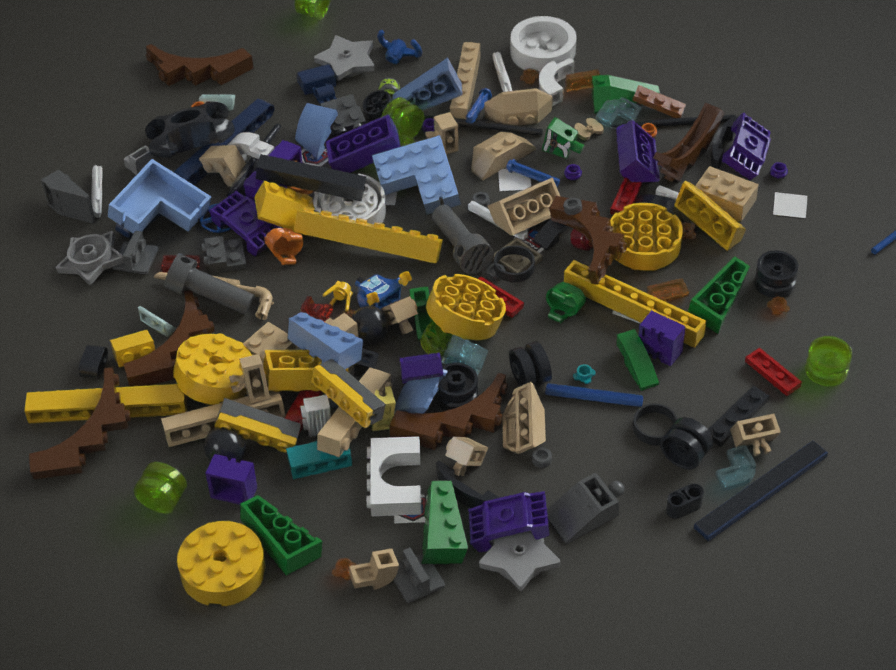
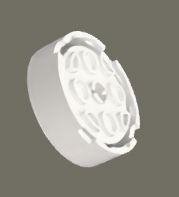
[510,16,576,74]
[313,173,386,224]

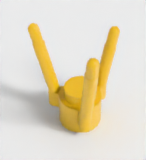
[319,281,353,320]

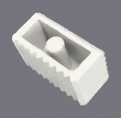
[300,395,331,437]

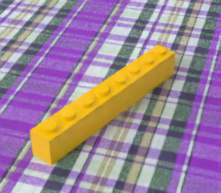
[294,207,443,263]
[564,260,706,348]
[24,384,187,423]

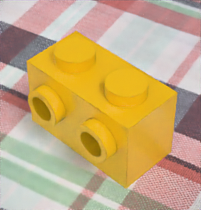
[110,330,155,367]

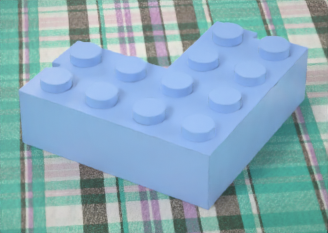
[372,135,461,215]
[107,159,211,234]

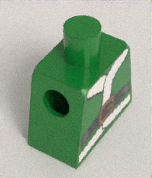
[542,117,585,158]

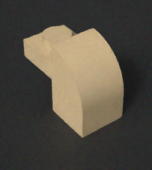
[348,548,399,590]

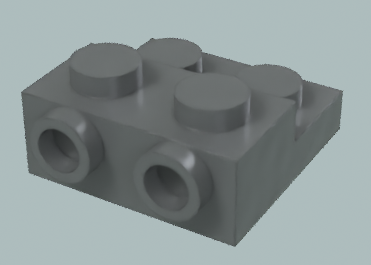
[320,94,365,136]
[202,236,247,274]

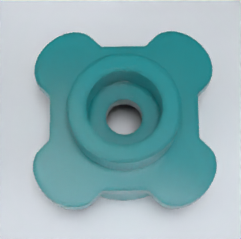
[573,364,596,384]

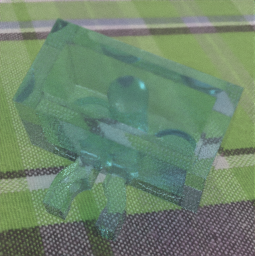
[441,334,489,375]

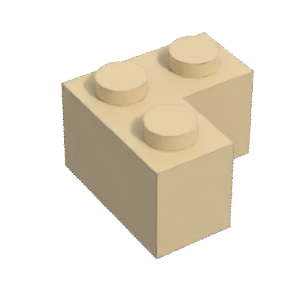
[199,145,246,186]

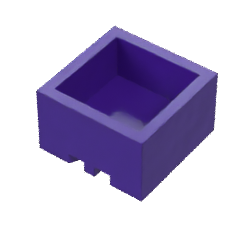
[639,310,685,366]
[205,454,258,505]

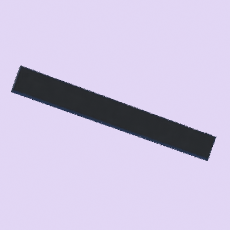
[694,441,828,541]

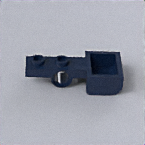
[296,64,337,105]

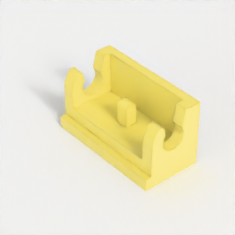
[372,386,396,431]

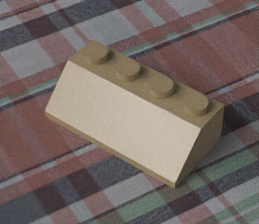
[488,178,560,236]

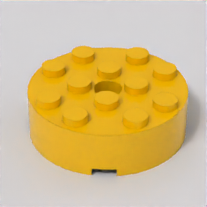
[610,203,683,271]
[426,274,506,341]
[173,333,252,405]
[177,521,266,606]

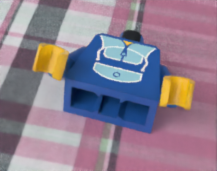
[355,271,412,308]

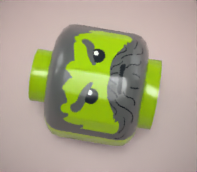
[378,78,400,100]

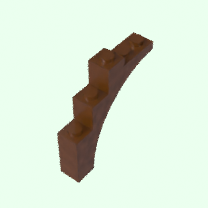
[146,44,254,86]
[653,102,725,182]
[549,196,627,285]
[124,290,215,387]
[29,367,131,480]
[389,373,508,450]

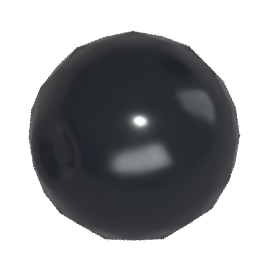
[351,305,389,345]
[204,427,246,463]

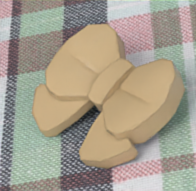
[574,118,604,140]

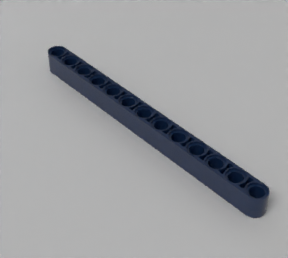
[115,99,275,239]

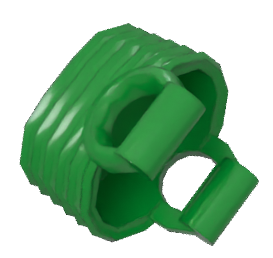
[546,282,586,323]

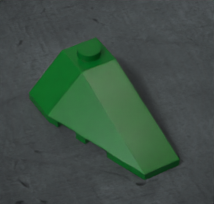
[591,75,660,114]

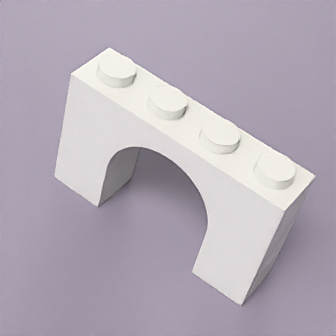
[367,437,421,516]

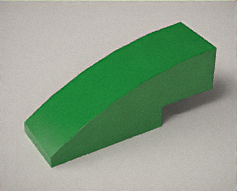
[409,286,437,340]
[616,329,659,391]

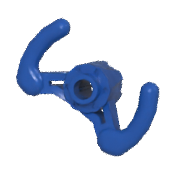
[377,30,422,64]

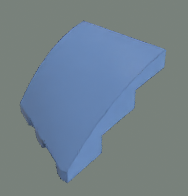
[295,103,338,160]
[394,369,447,414]

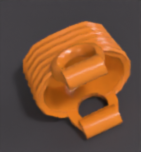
[265,228,303,265]

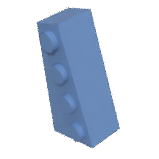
[393,58,462,119]
[288,312,363,369]

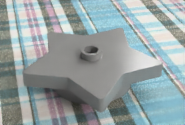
[314,35,374,81]
[56,231,124,285]
[479,531,560,591]

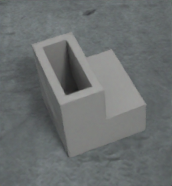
[124,145,154,175]

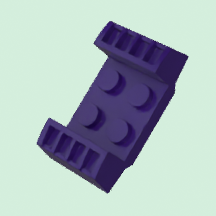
[722,112,771,181]
[210,191,281,257]
[399,353,443,384]
[469,491,549,552]

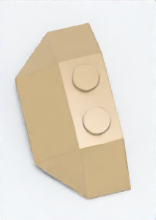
[484,89,552,126]
[471,132,536,181]
[502,382,546,454]

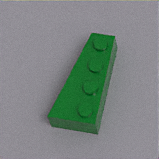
[688,256,750,334]
[421,481,468,564]
[240,495,322,575]

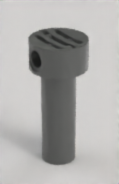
[432,205,494,274]
[164,253,254,315]

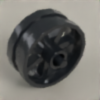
[362,90,394,121]

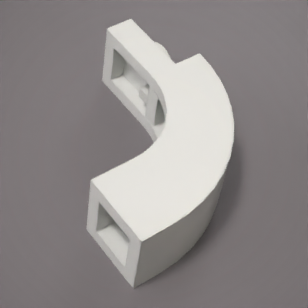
[539,58,574,106]
[228,132,274,161]

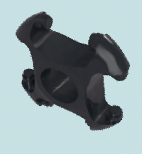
[145,102,235,158]

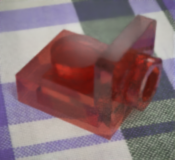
[301,296,334,321]

